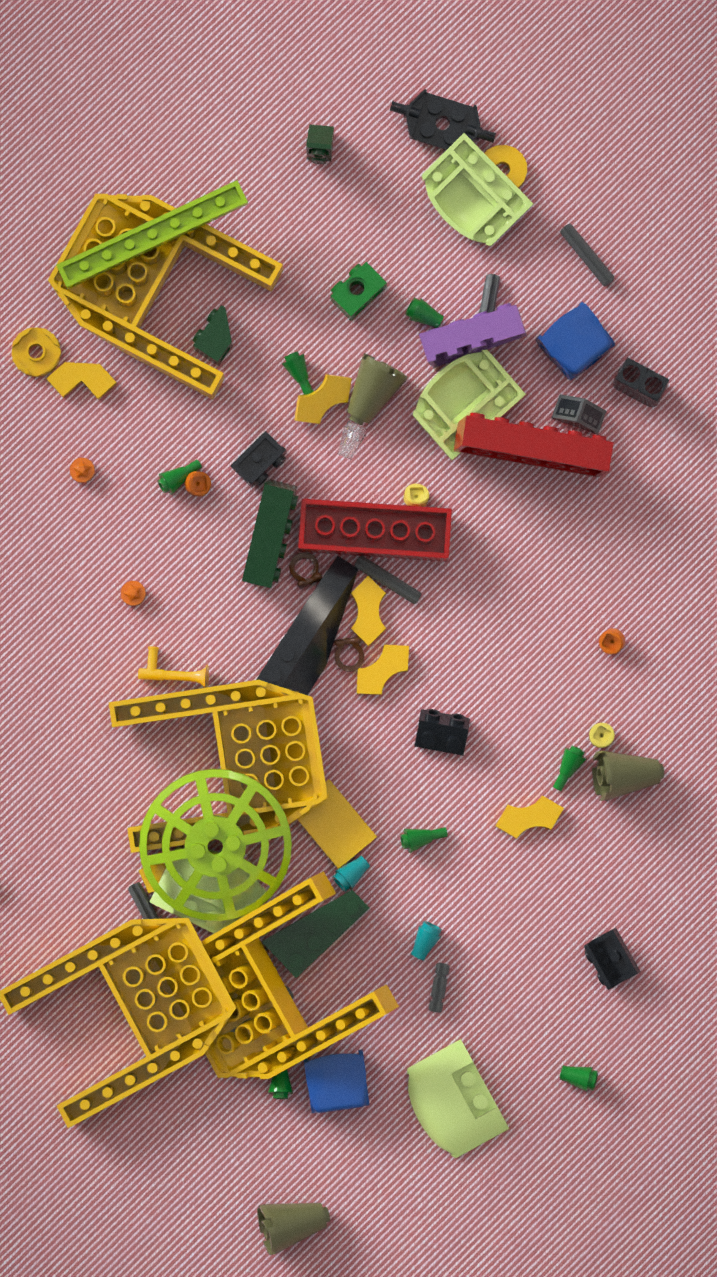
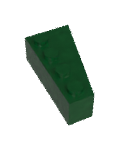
[242,479,299,588]
[261,890,369,978]

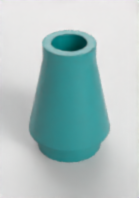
[332,856,370,892]
[411,921,442,960]

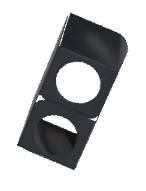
[613,357,669,407]

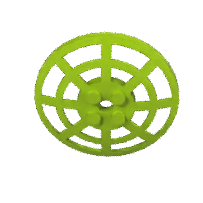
[139,769,292,921]

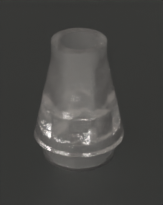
[338,421,367,460]

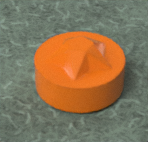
[70,458,95,483]
[185,471,211,496]
[121,581,146,606]
[599,628,625,655]

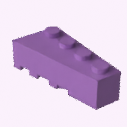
[419,303,527,368]

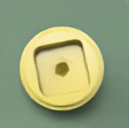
[403,484,429,507]
[589,723,615,748]

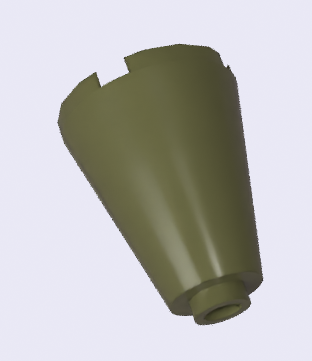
[347,353,408,425]
[592,751,664,801]
[257,1203,330,1255]

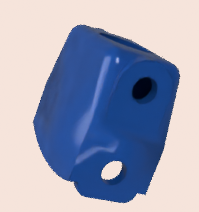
[536,302,615,381]
[304,1049,370,1114]

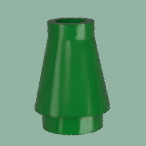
[405,297,444,328]
[560,1065,598,1092]

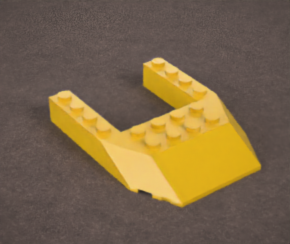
[48,194,283,400]
[108,680,328,853]
[201,871,399,1079]
[0,918,237,1128]

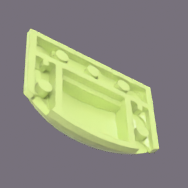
[422,133,533,246]
[412,349,526,460]
[149,847,266,933]
[407,1039,509,1158]

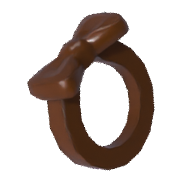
[289,552,322,589]
[334,637,364,671]

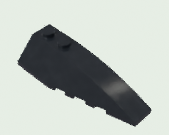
[256,556,359,695]

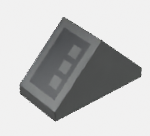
[551,394,606,435]

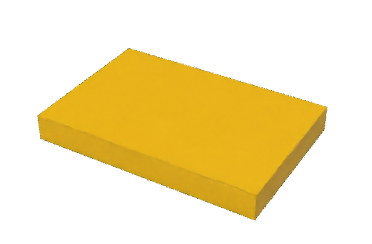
[297,779,377,869]

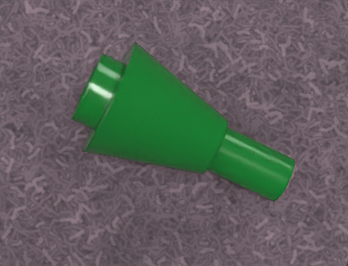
[282,351,314,395]
[157,459,202,495]
[553,745,587,791]
[400,827,448,853]
[268,1069,293,1099]

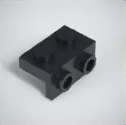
[231,431,287,488]
[414,709,470,756]
[584,928,641,990]

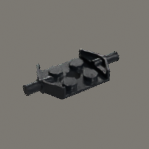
[390,89,496,150]

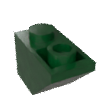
[306,124,334,164]
[192,305,233,366]

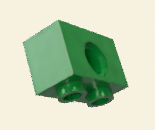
[330,262,387,321]

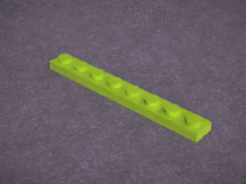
[56,180,248,289]

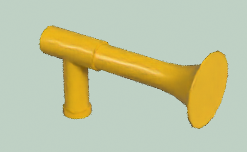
[138,646,209,688]

